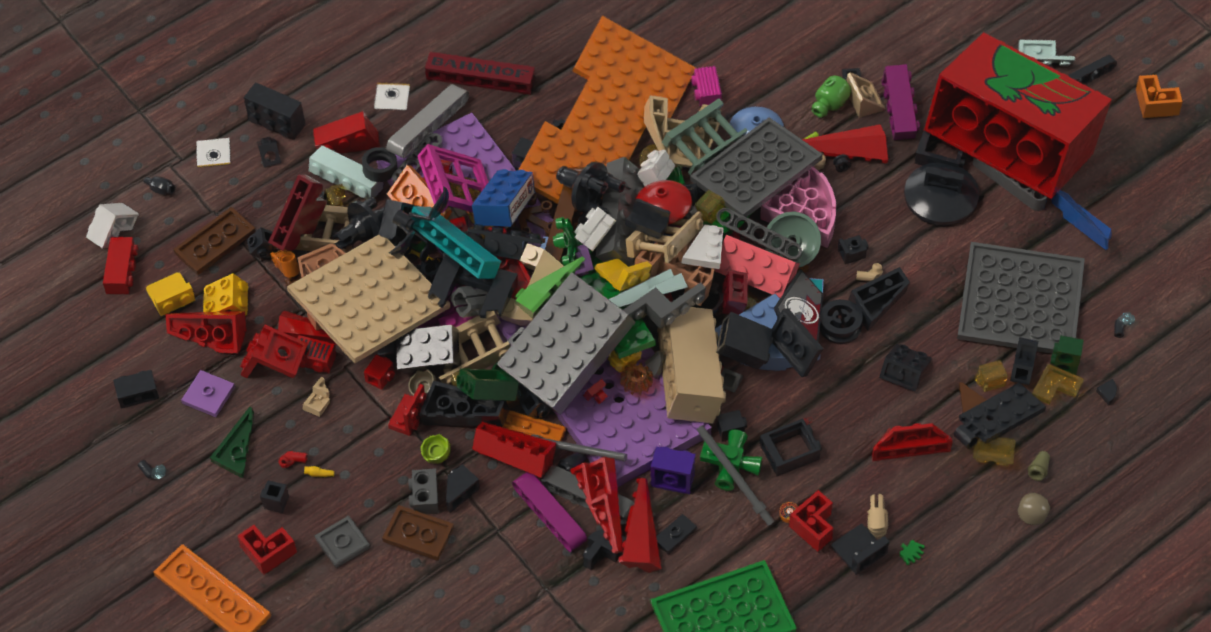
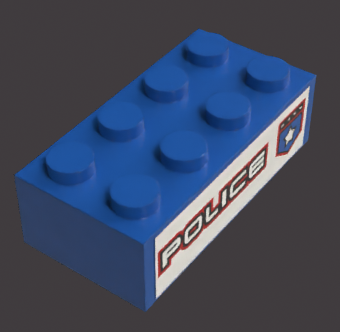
[472,169,535,227]

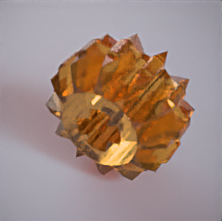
[620,362,653,396]

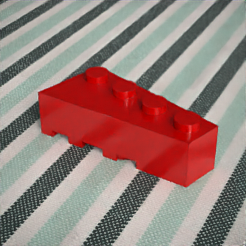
[472,422,557,477]

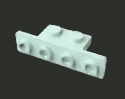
[1019,40,1075,66]

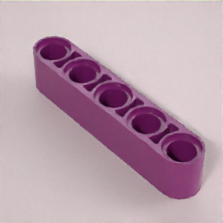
[512,472,587,552]

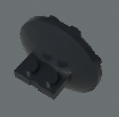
[904,162,979,226]

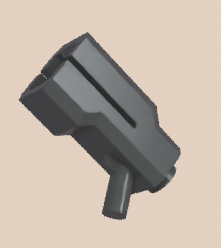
[450,286,488,318]

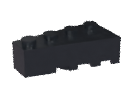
[419,381,510,427]

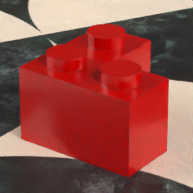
[789,490,833,552]
[238,525,297,575]

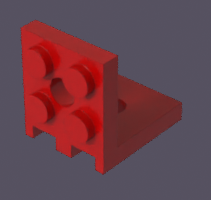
[240,324,308,378]

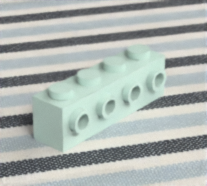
[309,146,383,199]

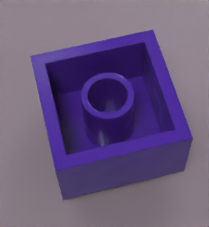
[651,446,695,494]

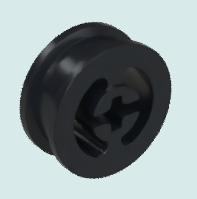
[820,299,863,344]

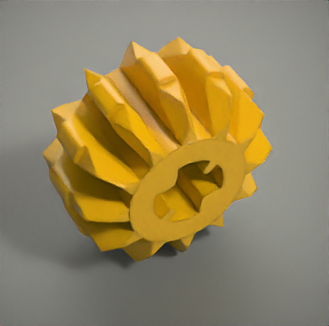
[608,350,642,373]

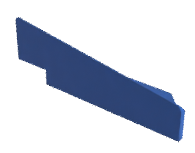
[1051,190,1112,250]

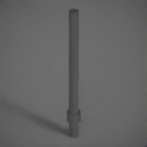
[696,425,775,526]
[532,434,627,461]

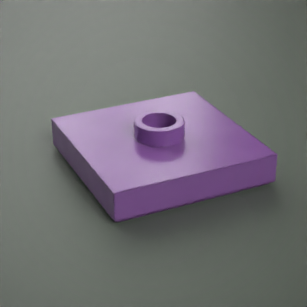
[181,370,235,417]

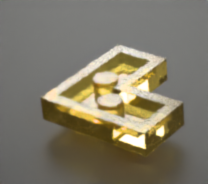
[1032,364,1084,405]

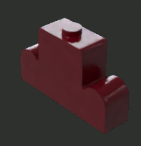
[268,174,327,251]

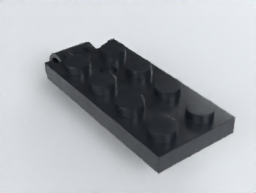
[954,383,1046,449]

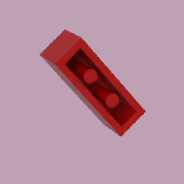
[103,237,138,294]

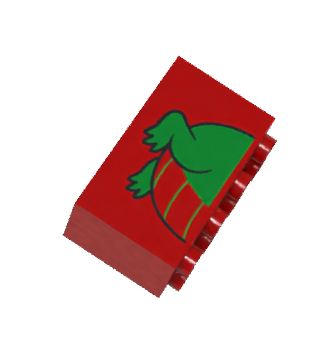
[924,32,1112,199]

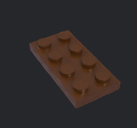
[173,207,256,275]

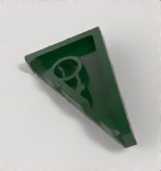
[210,406,254,478]

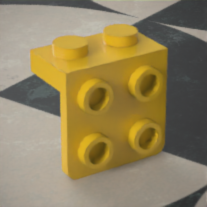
[594,259,652,291]
[146,273,196,316]
[203,273,248,316]

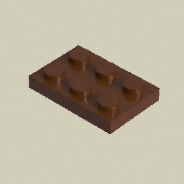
[382,505,454,561]

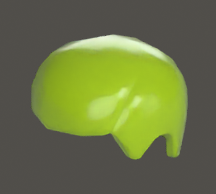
[421,434,451,464]

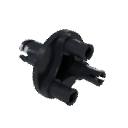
[556,161,626,214]
[333,197,385,250]

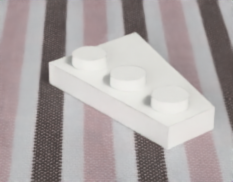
[681,225,723,269]

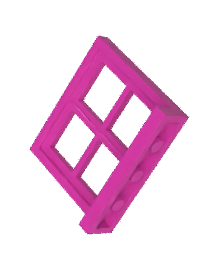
[417,144,489,213]

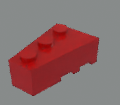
[313,111,380,154]

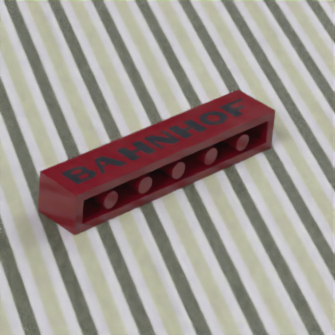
[425,52,535,95]

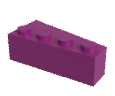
[881,64,920,140]

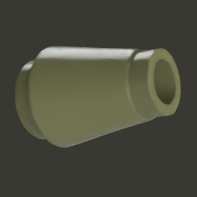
[1028,451,1050,481]

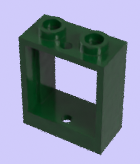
[456,368,519,401]

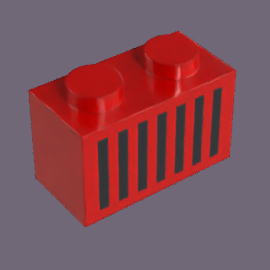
[297,335,337,373]

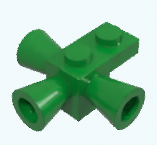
[700,430,763,491]

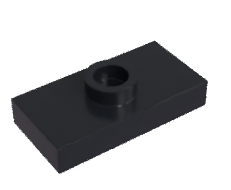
[656,514,697,554]

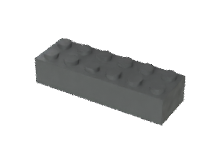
[595,157,645,267]

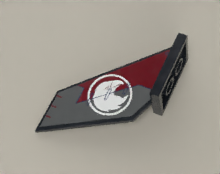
[771,269,823,378]

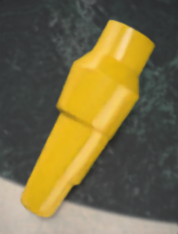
[304,466,335,477]

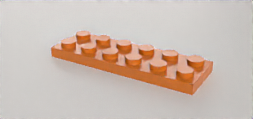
[154,544,271,632]

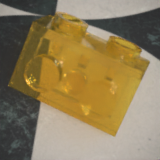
[973,437,1015,466]

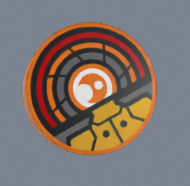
[780,502,798,523]

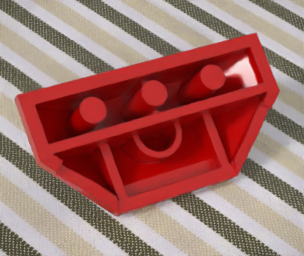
[872,423,953,461]

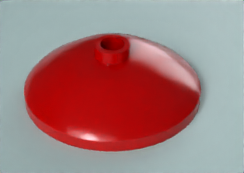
[635,180,692,224]

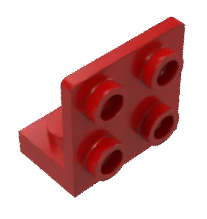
[388,384,426,436]

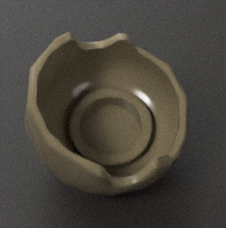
[408,369,437,397]
[1018,493,1050,525]

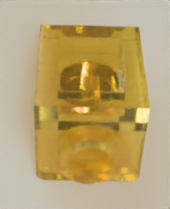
[325,184,345,207]

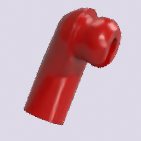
[279,451,308,468]

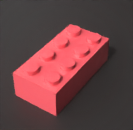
[714,235,800,298]

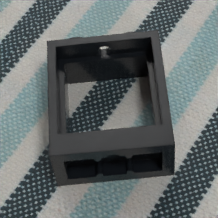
[914,130,968,168]
[759,419,822,476]

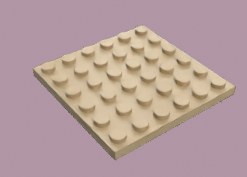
[287,235,450,363]

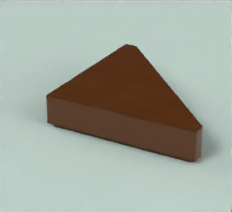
[959,382,986,413]

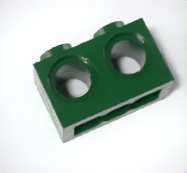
[1050,335,1084,377]

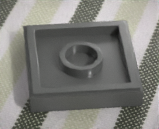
[314,516,370,568]

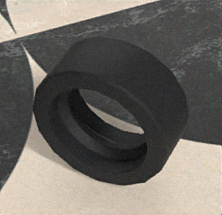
[362,147,397,182]

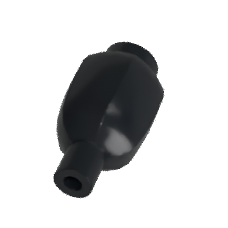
[144,176,176,196]

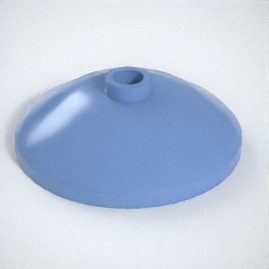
[730,107,784,137]

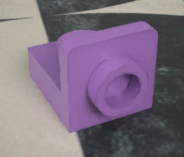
[574,244,594,276]

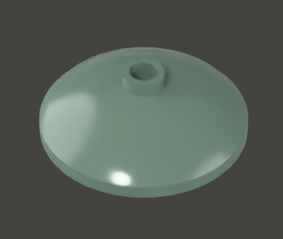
[764,212,821,268]

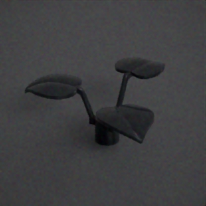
[389,186,449,262]

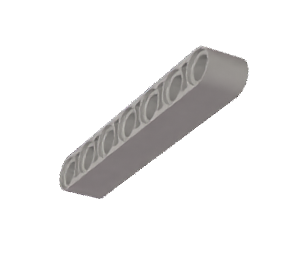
[386,84,469,158]

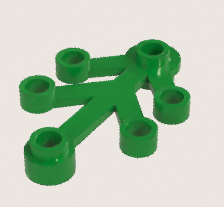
[553,217,583,266]

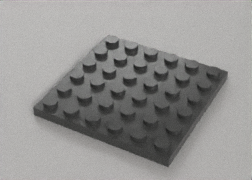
[957,242,1085,353]

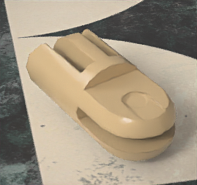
[868,494,888,538]

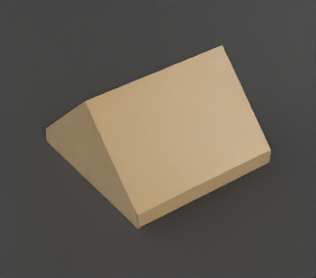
[847,73,885,117]

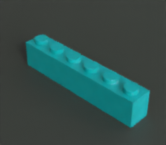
[412,206,501,279]

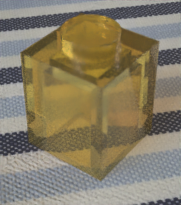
[695,190,725,224]
[975,360,1008,392]

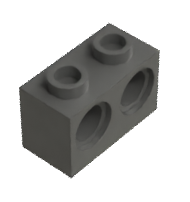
[408,469,439,514]

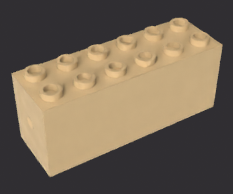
[657,307,726,423]

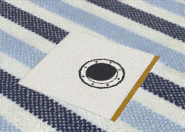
[374,83,410,110]
[197,138,230,167]

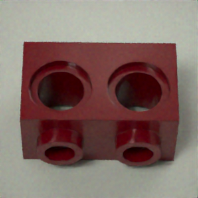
[722,270,748,315]

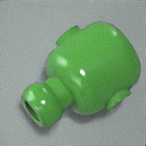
[812,75,851,118]

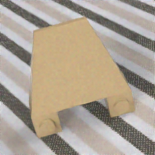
[644,95,721,168]
[496,243,564,326]

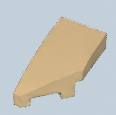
[303,377,330,417]

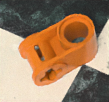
[270,250,300,277]

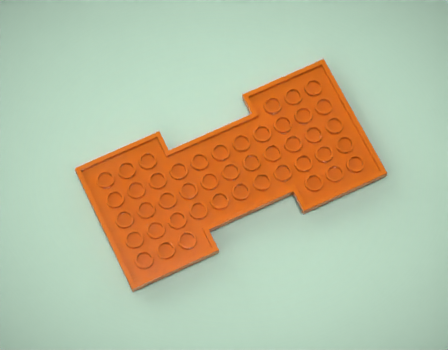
[519,16,696,215]

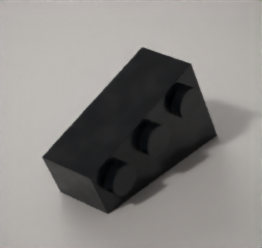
[848,267,910,331]

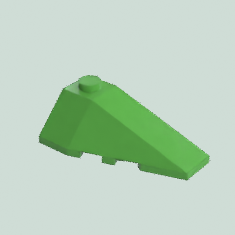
[515,256,585,319]

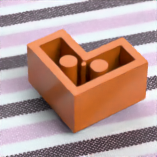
[1136,75,1183,118]

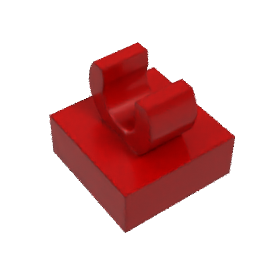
[583,379,608,405]

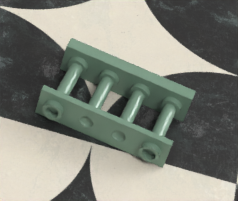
[661,99,748,175]

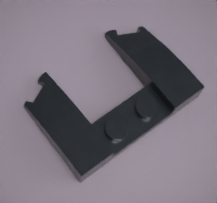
[428,255,518,318]

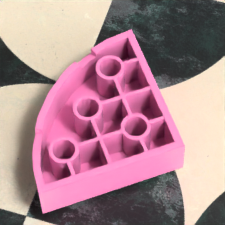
[760,166,836,248]

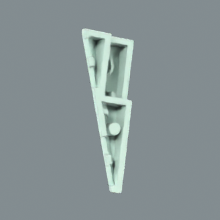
[608,269,688,307]

